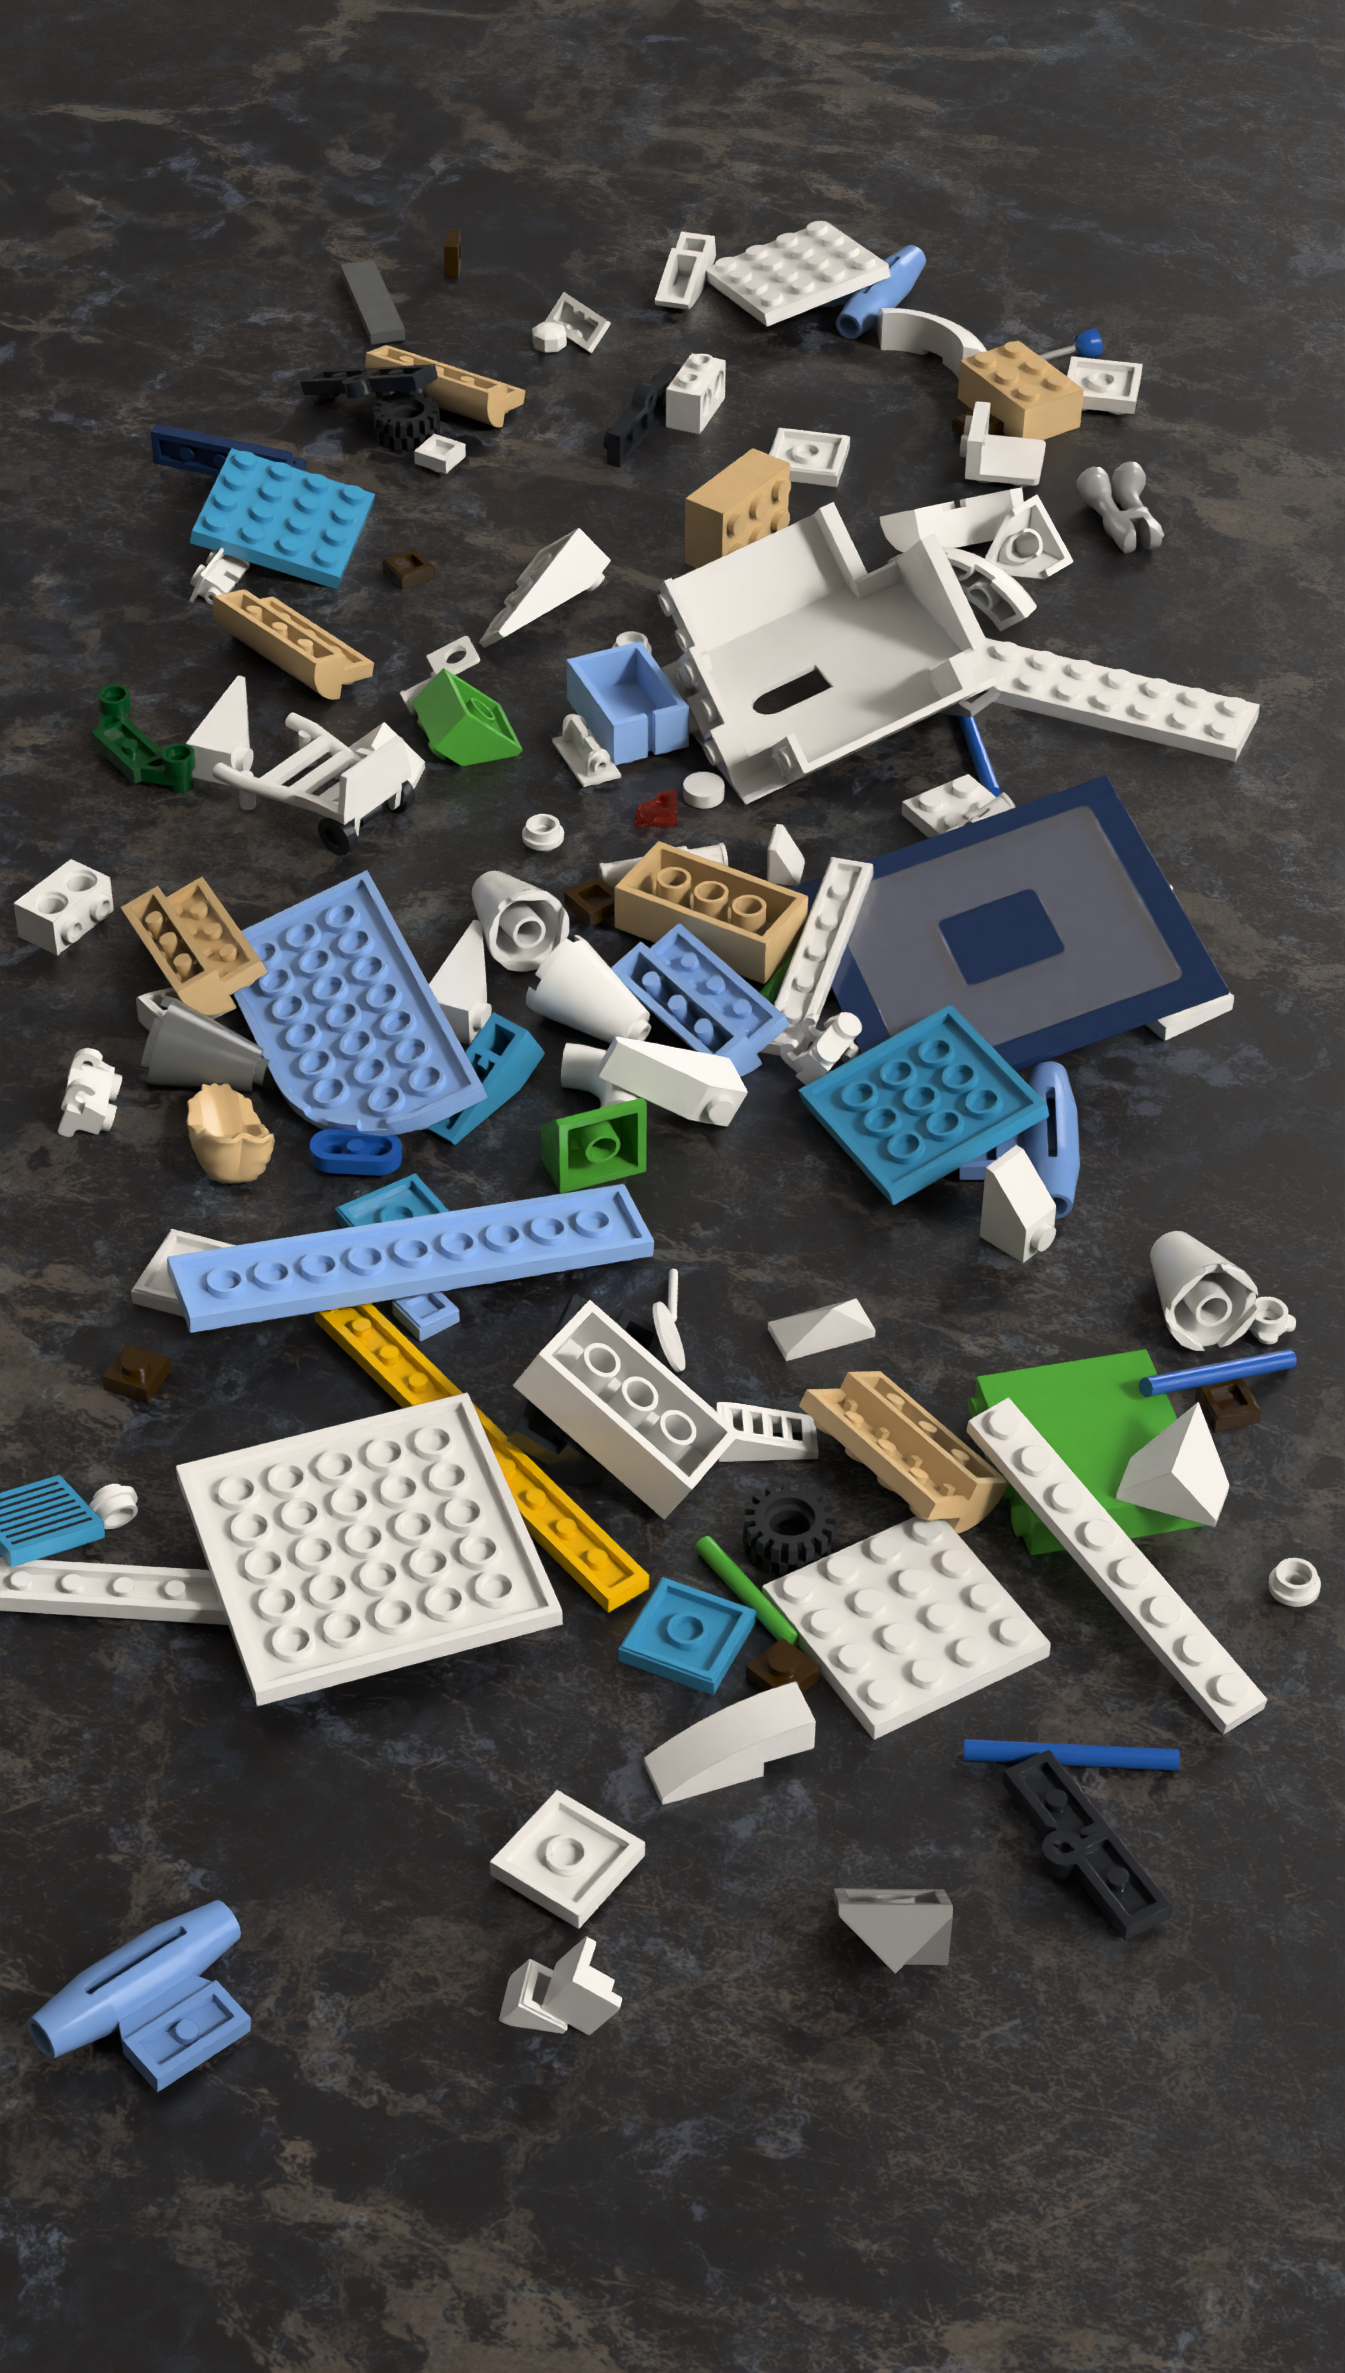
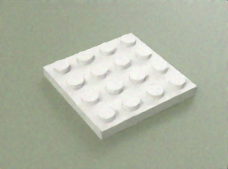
[706,221,891,326]
[762,1516,1051,1740]

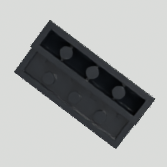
[507,1294,661,1486]

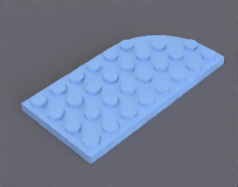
[233,870,488,1136]

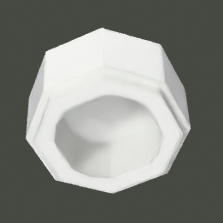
[532,322,566,353]

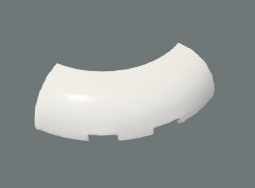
[877,308,987,379]
[879,487,1024,553]
[888,546,1037,631]

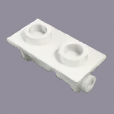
[189,549,250,605]
[552,714,621,787]

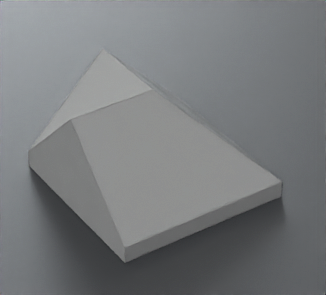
[834,1888,953,1974]

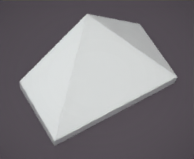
[545,292,611,353]
[768,1298,875,1361]

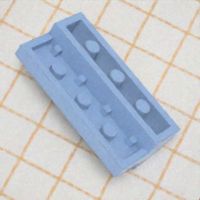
[611,923,790,1077]

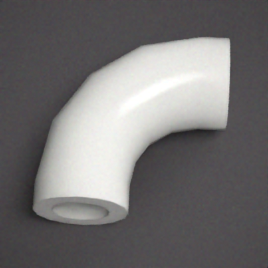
[561,1043,645,1108]

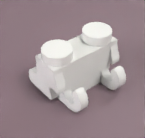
[780,1012,862,1085]
[58,1048,122,1137]

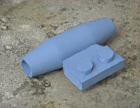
[820,245,926,339]
[959,1061,1080,1219]
[28,1900,251,2093]

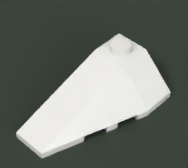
[479,528,611,648]

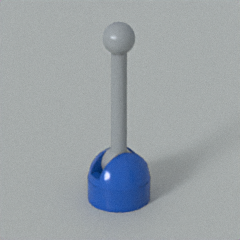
[1039,328,1103,360]

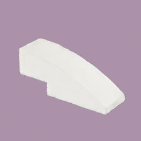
[655,232,716,310]
[644,1681,816,1805]

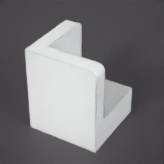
[541,1936,622,2035]

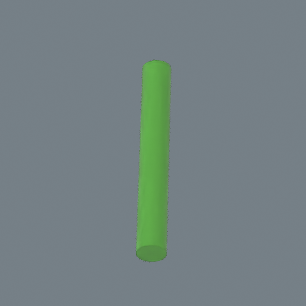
[695,1536,799,1647]

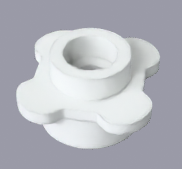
[1248,1297,1296,1344]

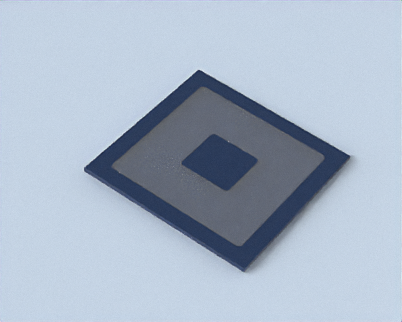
[789,775,1229,1071]

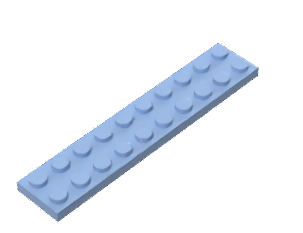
[167,1184,654,1333]

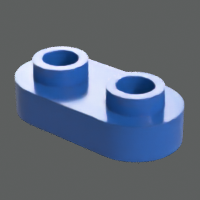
[310,1128,402,1176]

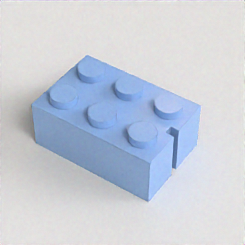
[567,641,689,765]

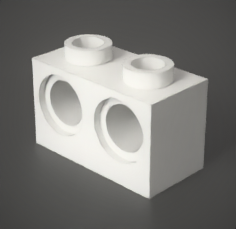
[666,354,726,434]
[14,859,114,955]

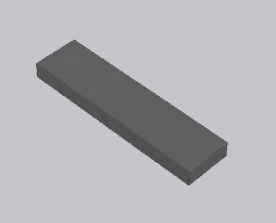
[340,260,405,345]

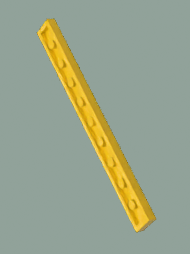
[315,1303,649,1613]

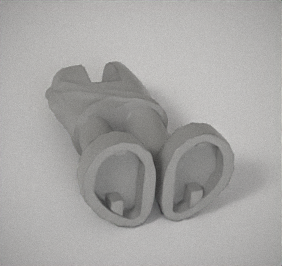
[1076,461,1164,553]

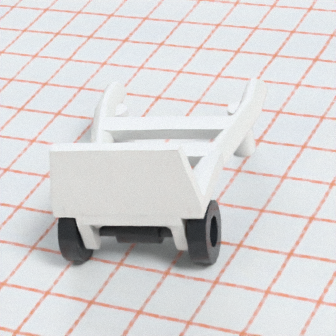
[213,712,415,855]

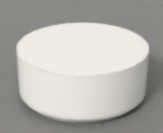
[683,772,724,809]

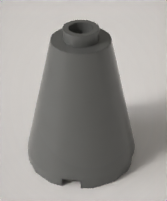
[139,996,270,1092]

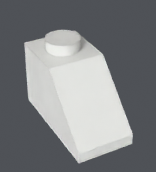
[980,1145,1056,1263]

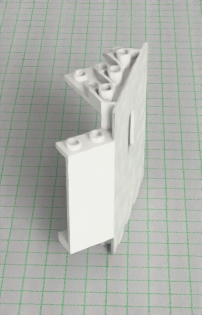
[657,502,998,805]

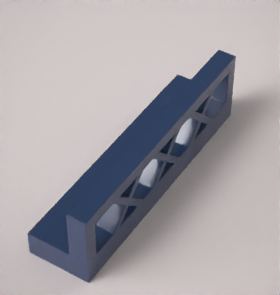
[151,424,307,477]

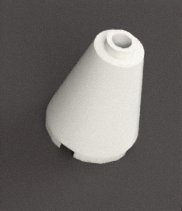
[472,871,569,972]
[526,935,651,1044]
[1150,1231,1258,1351]

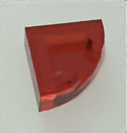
[636,790,677,827]

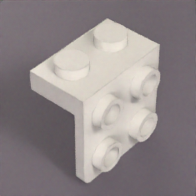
[960,401,1046,487]

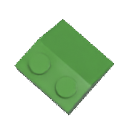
[412,668,523,766]
[540,1098,647,1194]

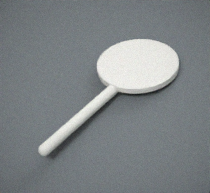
[653,1269,685,1372]

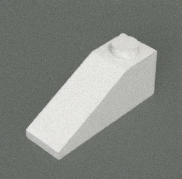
[186,676,253,787]
[429,920,492,1045]
[596,1036,748,1127]

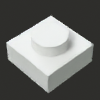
[414,434,466,474]

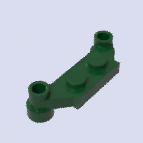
[91,684,196,793]

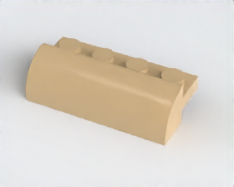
[365,345,525,427]
[213,589,374,700]
[121,877,268,1015]
[799,1371,1009,1534]

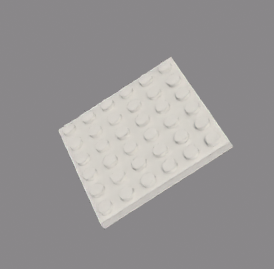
[176,1393,563,1706]

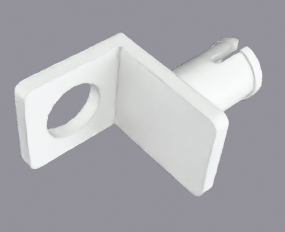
[400,636,480,715]

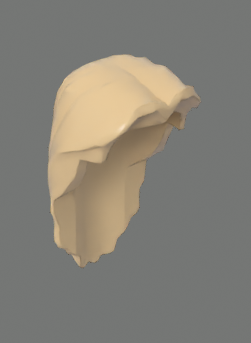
[186,1083,275,1184]

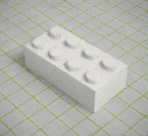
[513,1300,740,1520]

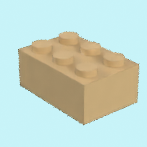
[958,340,1084,440]
[685,448,791,569]

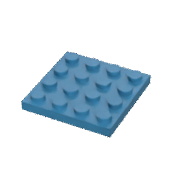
[190,448,375,589]
[798,1004,1049,1205]

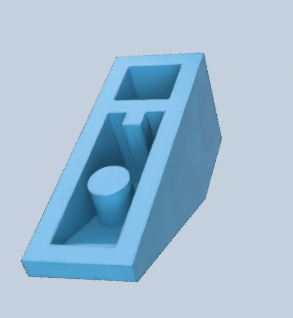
[426,1012,545,1145]

